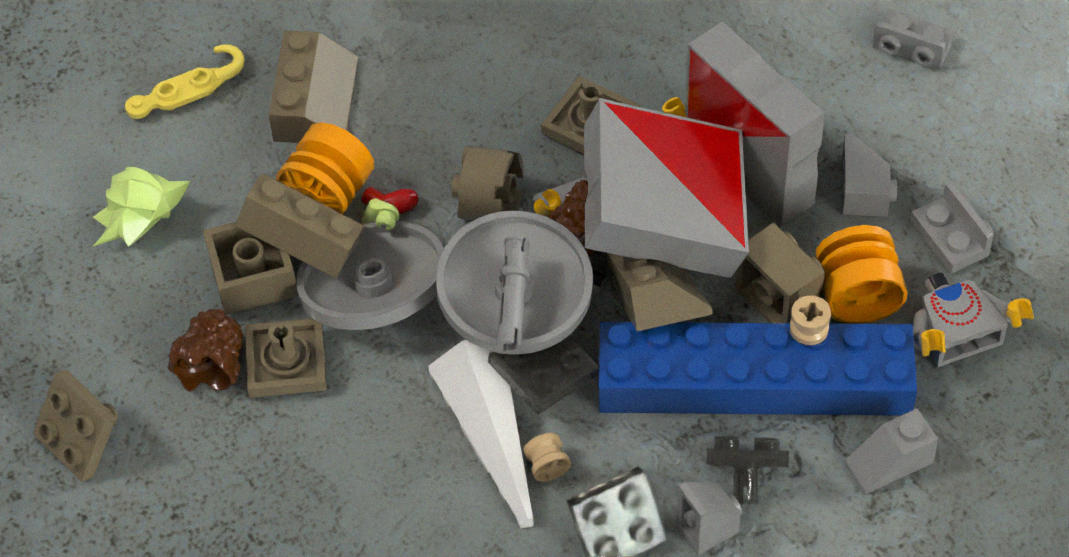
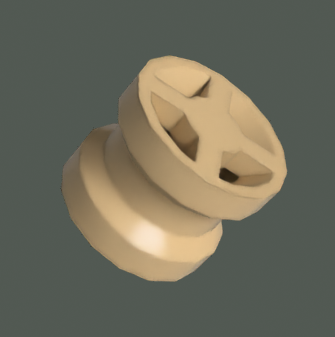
[790,296,831,345]
[523,433,571,482]

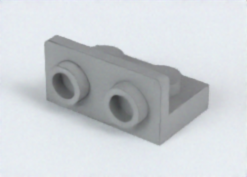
[873,9,956,70]
[910,182,994,274]

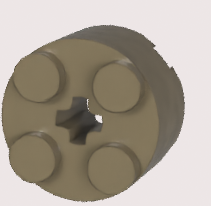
[451,145,524,221]

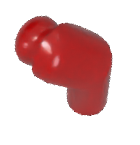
[361,186,419,215]

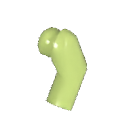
[361,199,399,231]

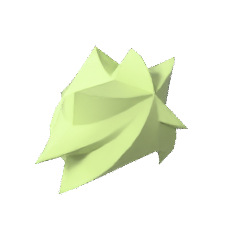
[92,167,190,247]

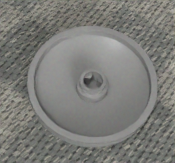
[436,211,593,354]
[296,221,444,330]

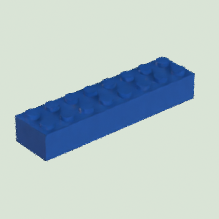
[599,322,917,415]

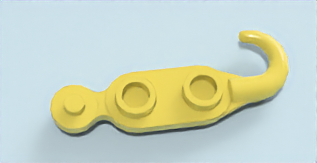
[125,44,245,119]

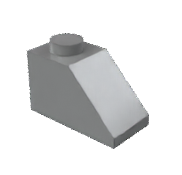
[842,134,897,217]
[845,408,938,495]
[677,481,742,555]

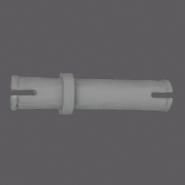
[496,235,530,353]

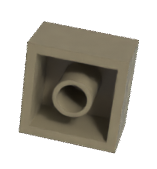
[203,221,298,315]
[735,222,825,323]

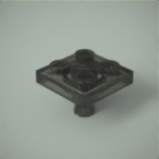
[488,336,599,415]
[705,436,789,504]
[567,467,666,557]

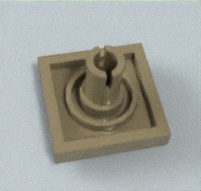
[541,76,641,154]
[245,318,327,398]
[33,370,118,482]

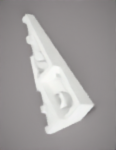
[428,340,534,528]

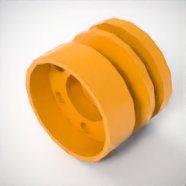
[276,122,374,214]
[815,225,908,324]

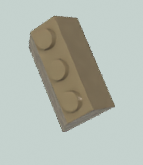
[269,30,359,143]
[235,173,367,279]
[606,253,713,331]

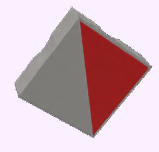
[685,22,825,227]
[584,98,749,278]

